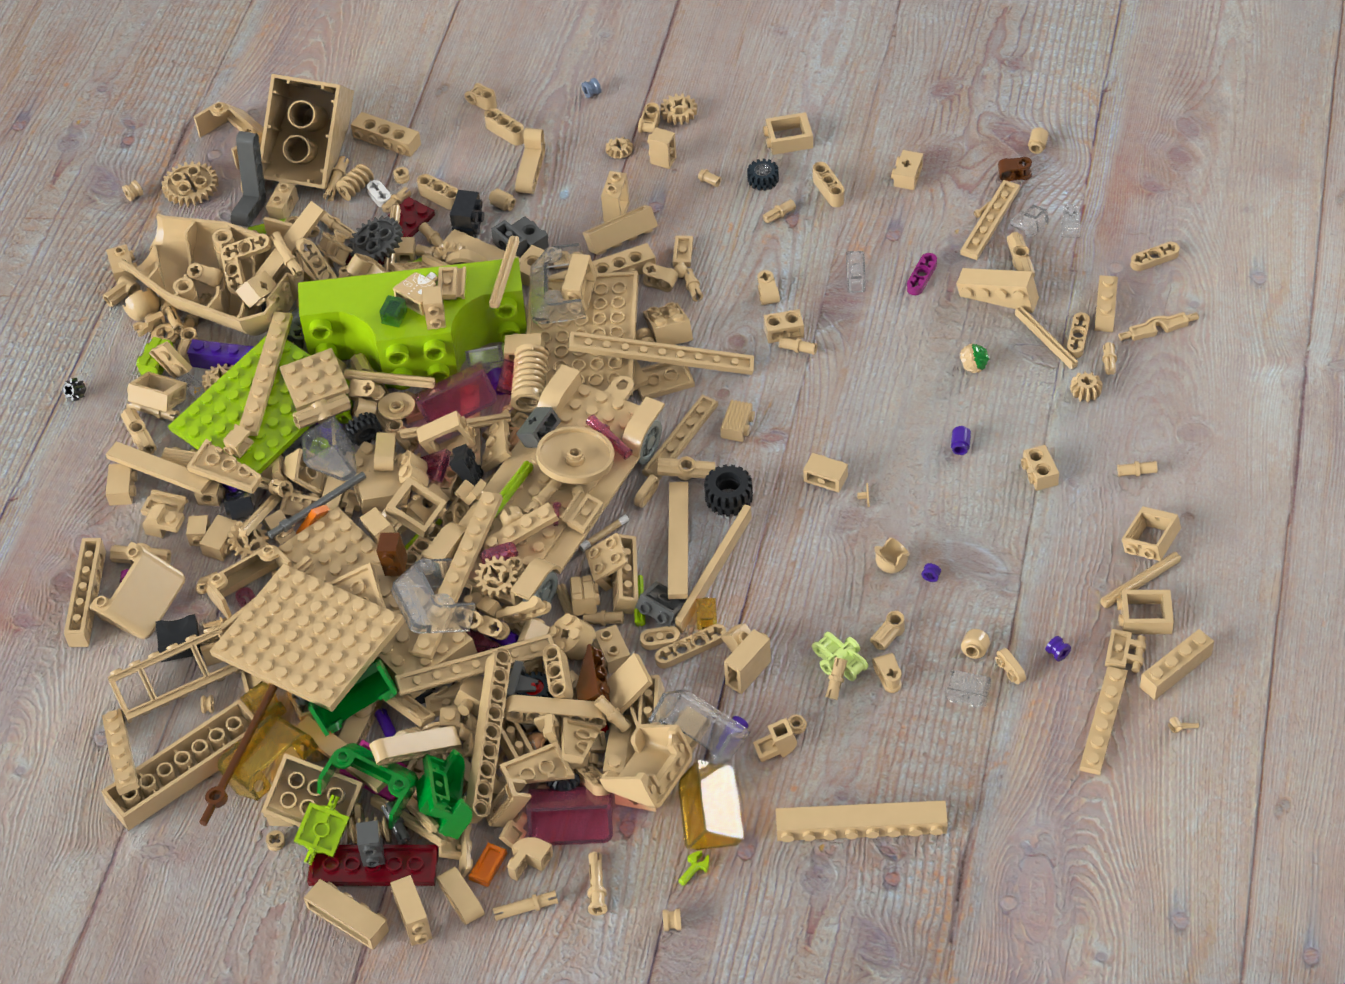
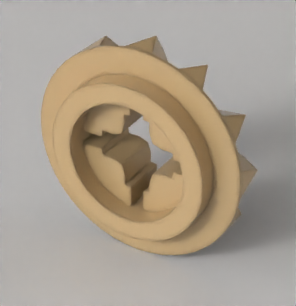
[606,137,633,159]
[151,323,179,343]

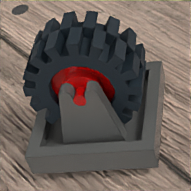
[506,660,554,699]

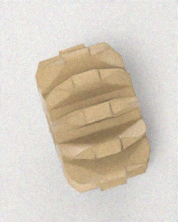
[1070,371,1103,403]

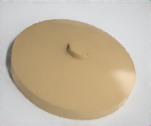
[536,426,614,484]

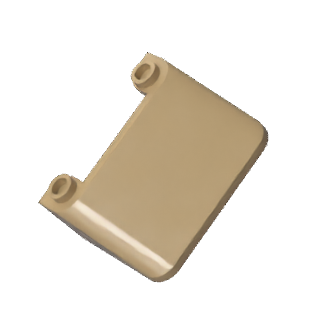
[89,541,185,639]

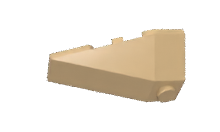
[603,715,636,776]

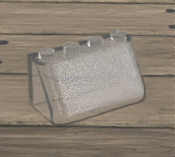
[302,416,357,482]

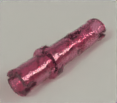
[586,414,633,459]

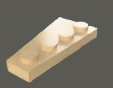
[187,439,263,494]

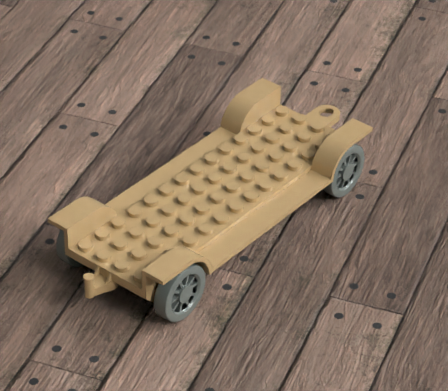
[423,364,665,618]

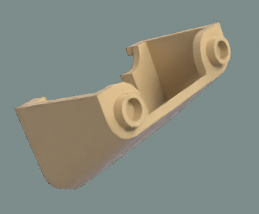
[600,724,692,808]

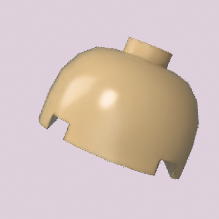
[123,288,160,322]

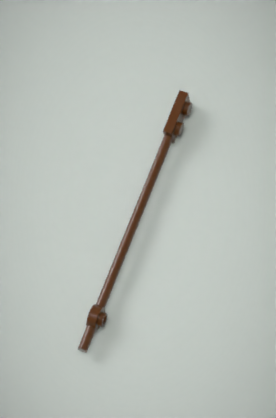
[199,684,278,826]

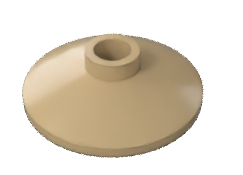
[378,392,415,420]

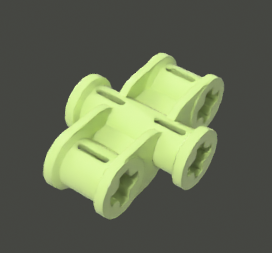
[812,632,868,681]

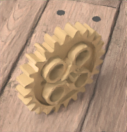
[162,161,219,207]

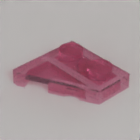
[420,448,451,483]

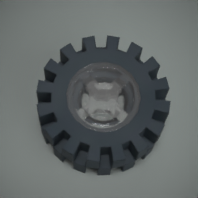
[747,159,779,191]

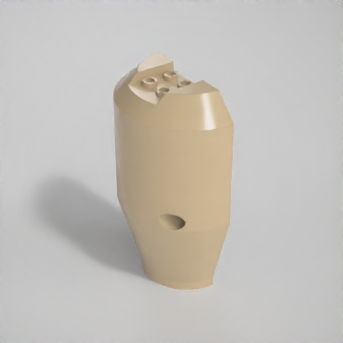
[119,214,304,336]

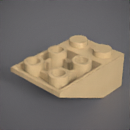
[643,302,693,345]

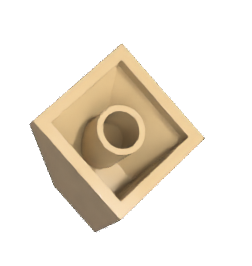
[283,448,329,497]

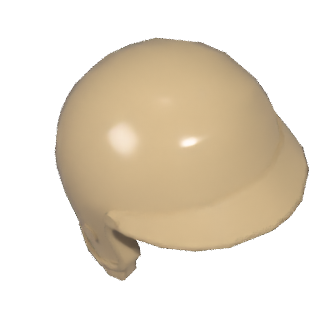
[874,538,910,574]

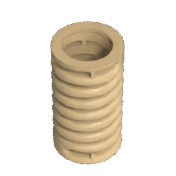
[511,343,548,413]

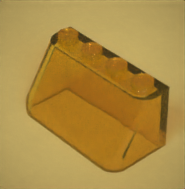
[678,759,744,850]

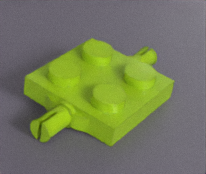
[294,795,350,865]

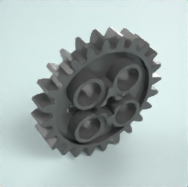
[348,216,404,262]

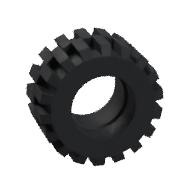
[704,464,753,516]

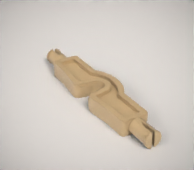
[1118,312,1199,341]

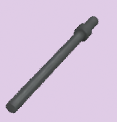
[267,472,366,539]

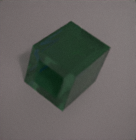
[379,295,407,328]

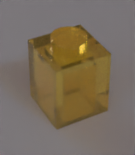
[696,597,717,630]

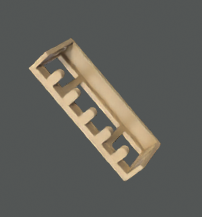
[108,626,240,724]

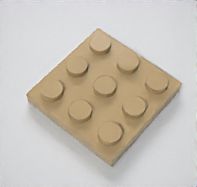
[279,348,350,411]

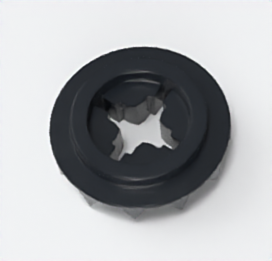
[547,772,580,792]

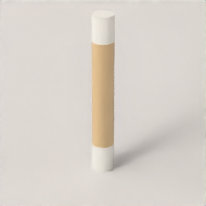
[579,515,629,551]

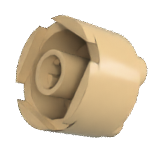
[547,613,596,660]

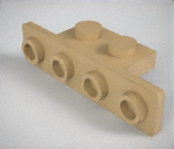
[438,796,473,878]

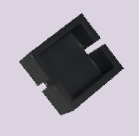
[450,190,484,238]

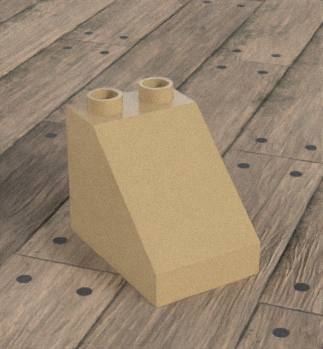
[260,74,354,189]

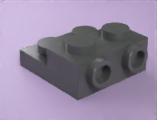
[635,581,687,627]

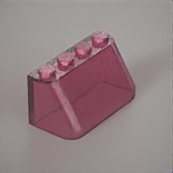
[415,361,497,424]
[526,787,613,845]

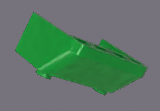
[308,659,397,737]
[317,743,419,830]

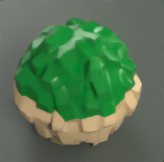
[960,344,990,373]

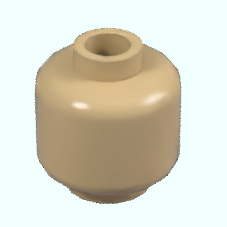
[961,629,990,659]

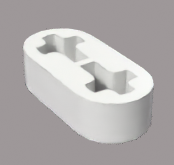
[367,180,391,207]

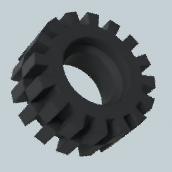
[345,412,382,446]

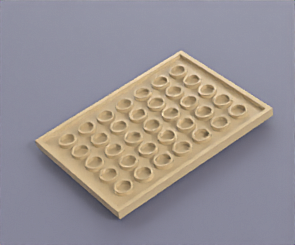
[526,271,639,396]
[210,564,406,712]

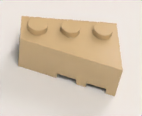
[630,675,664,728]

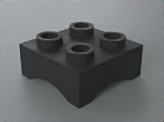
[449,444,484,486]
[155,614,201,662]

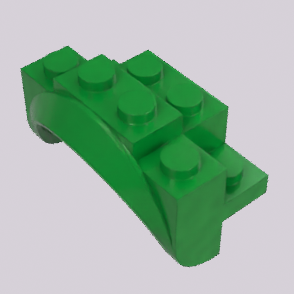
[416,749,472,840]

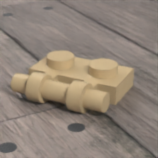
[1105,629,1147,673]

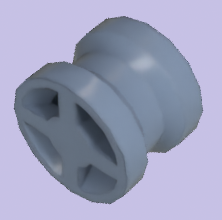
[581,77,601,98]

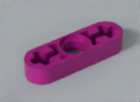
[907,253,937,295]

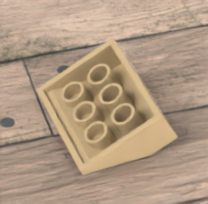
[261,753,365,834]

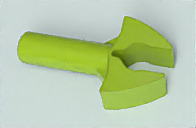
[678,850,709,886]

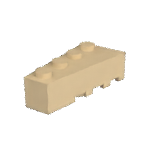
[956,268,1039,313]

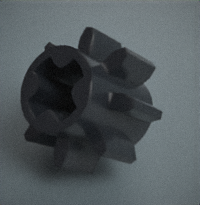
[63,378,86,401]

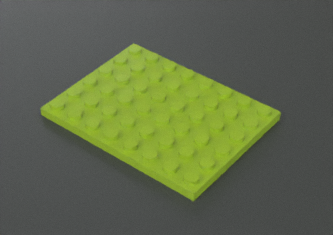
[168,335,350,474]

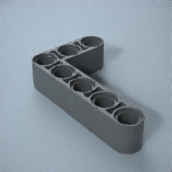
[231,131,266,227]

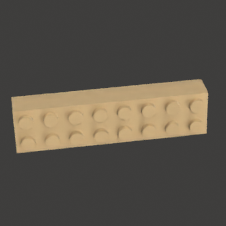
[101,699,266,831]

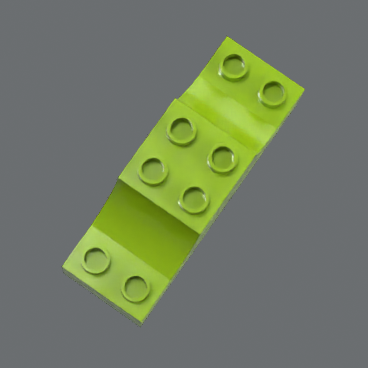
[298,257,527,390]

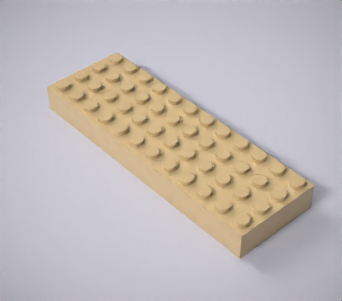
[278,507,477,699]

